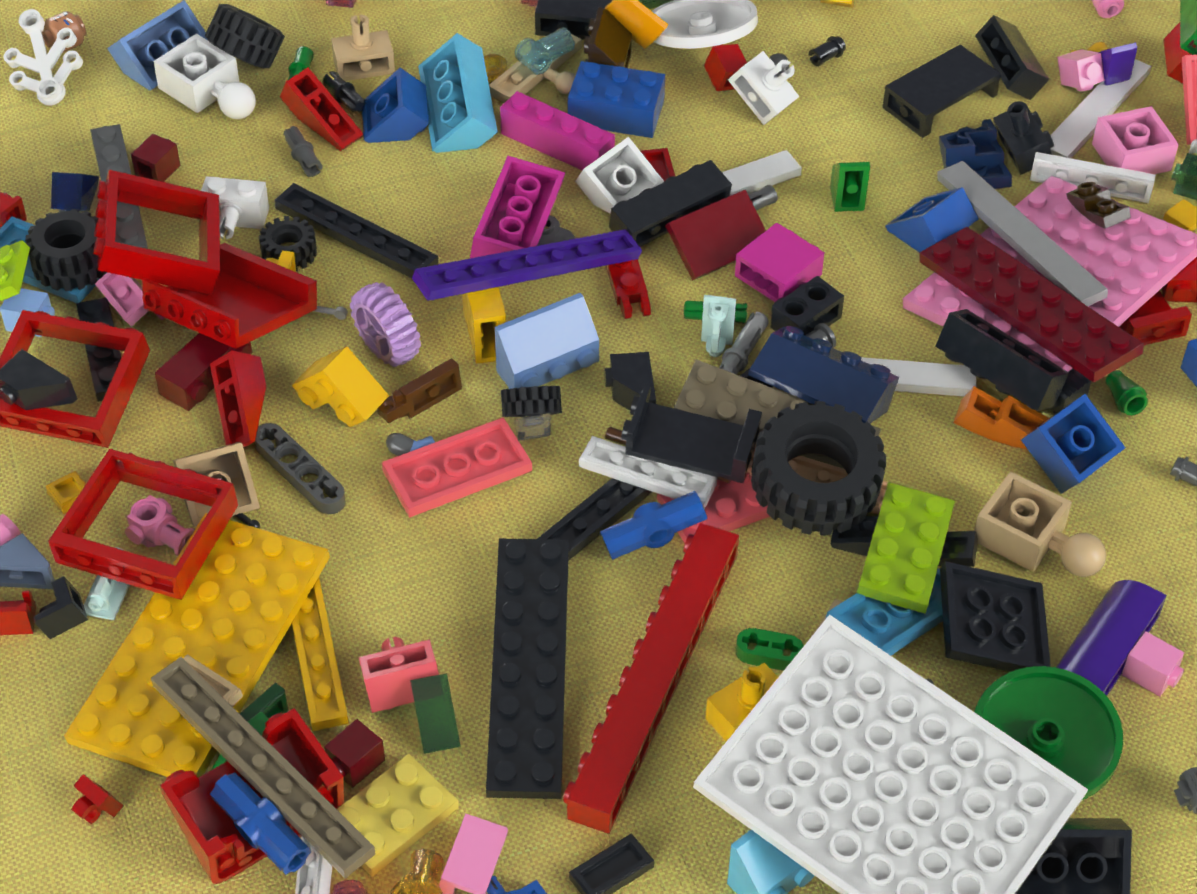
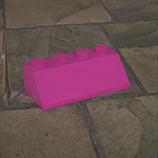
[470,156,565,258]

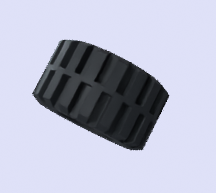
[205,4,285,68]
[25,209,106,291]

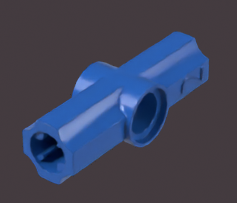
[600,491,708,560]
[210,773,311,875]

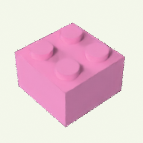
[1092,106,1179,174]

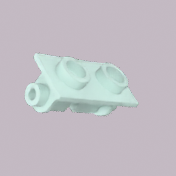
[701,295,736,357]
[84,547,130,620]

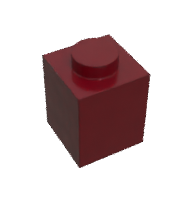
[131,134,181,182]
[324,719,385,788]

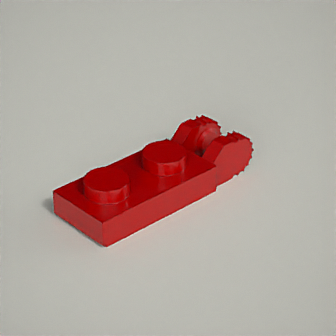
[606,259,651,319]

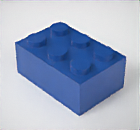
[568,61,665,138]

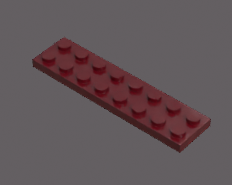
[919,227,1144,382]

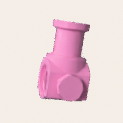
[125,495,195,556]

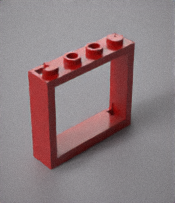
[93,170,220,295]
[0,310,150,448]
[48,449,238,600]

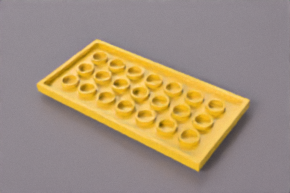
[64,513,330,777]

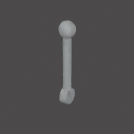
[313,306,348,320]

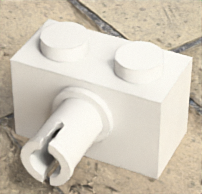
[728,51,799,125]
[201,176,269,239]

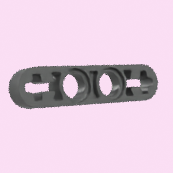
[254,423,346,515]

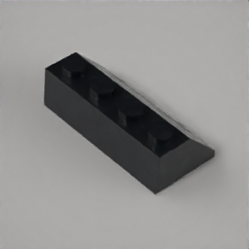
[1016,818,1132,894]

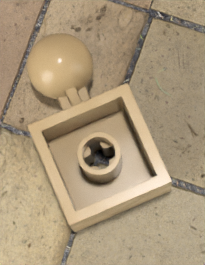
[974,471,1106,577]

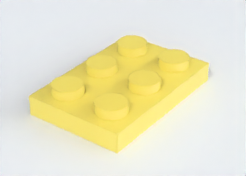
[337,754,459,877]

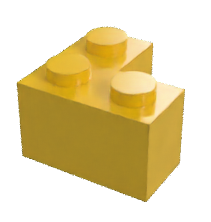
[292,346,389,427]

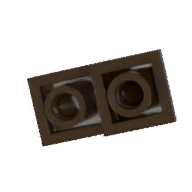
[1066,182,1131,229]

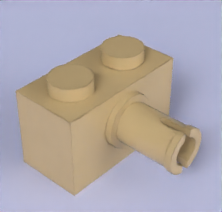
[331,14,395,81]

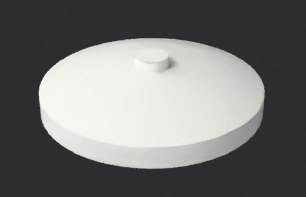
[652,0,758,49]

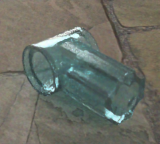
[515,27,575,75]

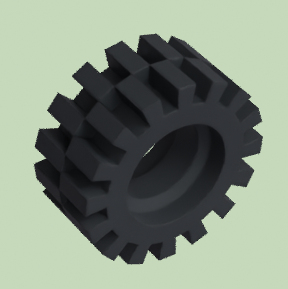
[259,216,317,271]
[501,386,562,417]

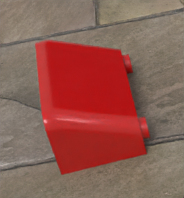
[160,708,344,884]

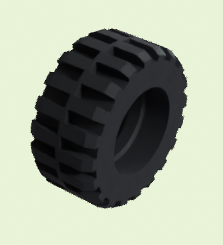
[751,401,886,535]

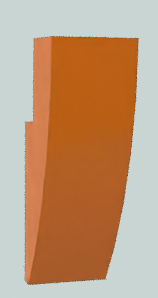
[953,386,1050,450]

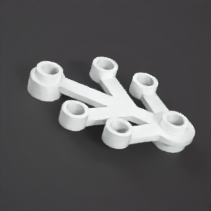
[3,9,83,106]

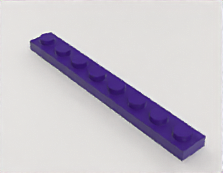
[412,229,642,301]

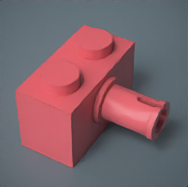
[358,637,443,713]

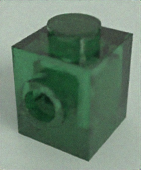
[1171,153,1197,200]

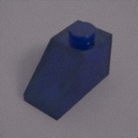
[51,172,99,212]

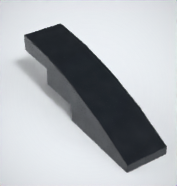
[830,516,978,567]

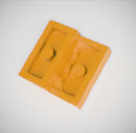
[605,0,668,49]

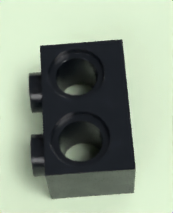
[770,276,844,335]

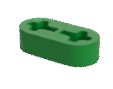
[736,628,804,671]

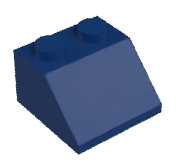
[362,68,429,143]
[885,187,979,252]

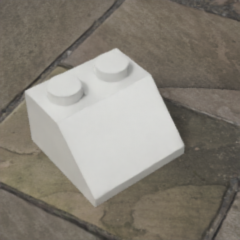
[575,137,664,214]

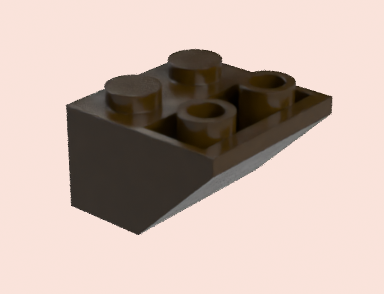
[584,7,632,68]

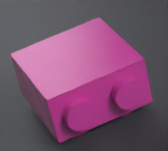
[735,223,825,302]

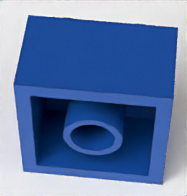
[1021,394,1126,494]

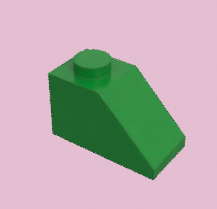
[830,162,870,212]

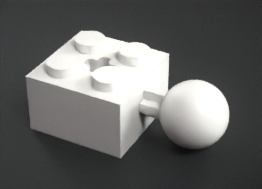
[153,33,256,119]

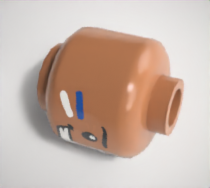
[42,11,87,52]

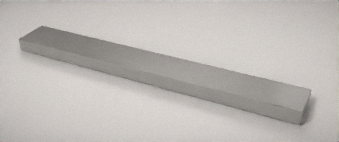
[937,161,1108,306]

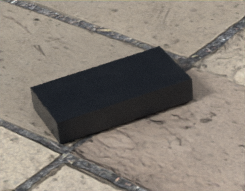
[569,833,654,894]

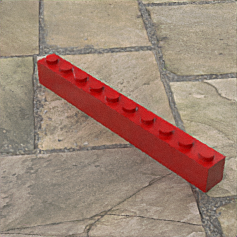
[563,523,739,834]

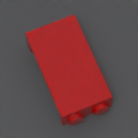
[1119,291,1192,345]

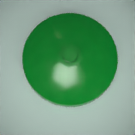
[974,666,1123,800]

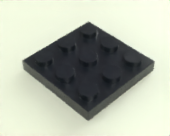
[940,561,1051,672]

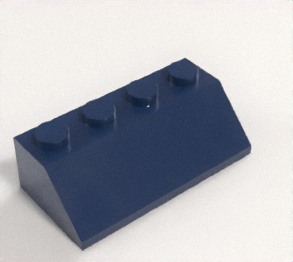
[748,326,899,423]

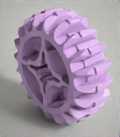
[350,282,421,367]

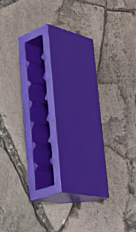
[1056,580,1167,696]

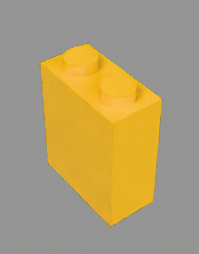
[462,287,506,364]

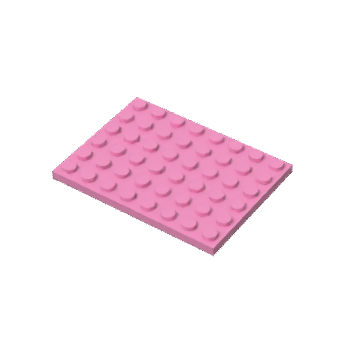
[903,176,1197,372]

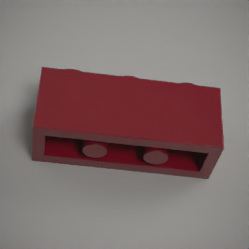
[155,333,253,411]

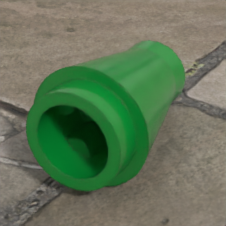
[1106,370,1148,415]

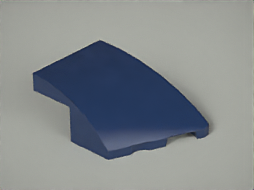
[939,119,1012,189]

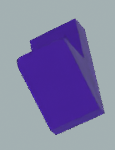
[1098,42,1137,86]

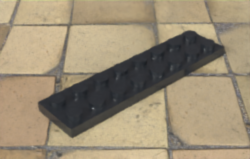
[486,538,569,799]

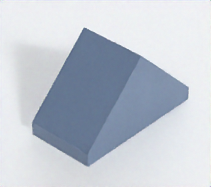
[0,533,54,589]

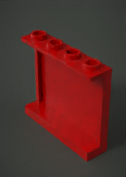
[142,243,317,349]

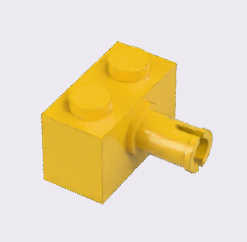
[705,663,778,742]

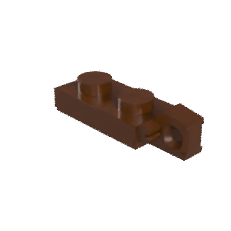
[377,358,462,424]

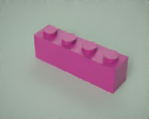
[500,91,615,170]

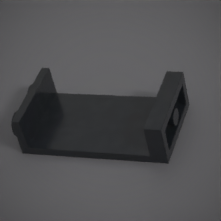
[883,44,1001,138]
[621,384,762,483]

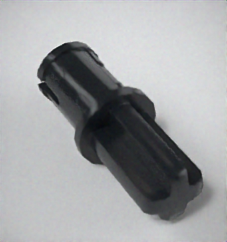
[323,71,365,113]

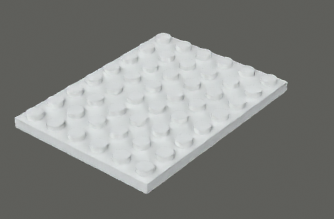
[693,614,1088,894]

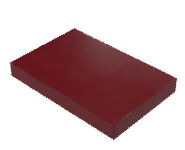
[665,189,766,281]

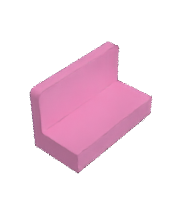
[95,272,164,327]
[437,813,508,894]

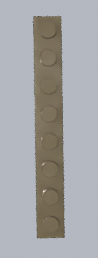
[151,657,375,878]

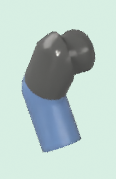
[386,433,435,456]

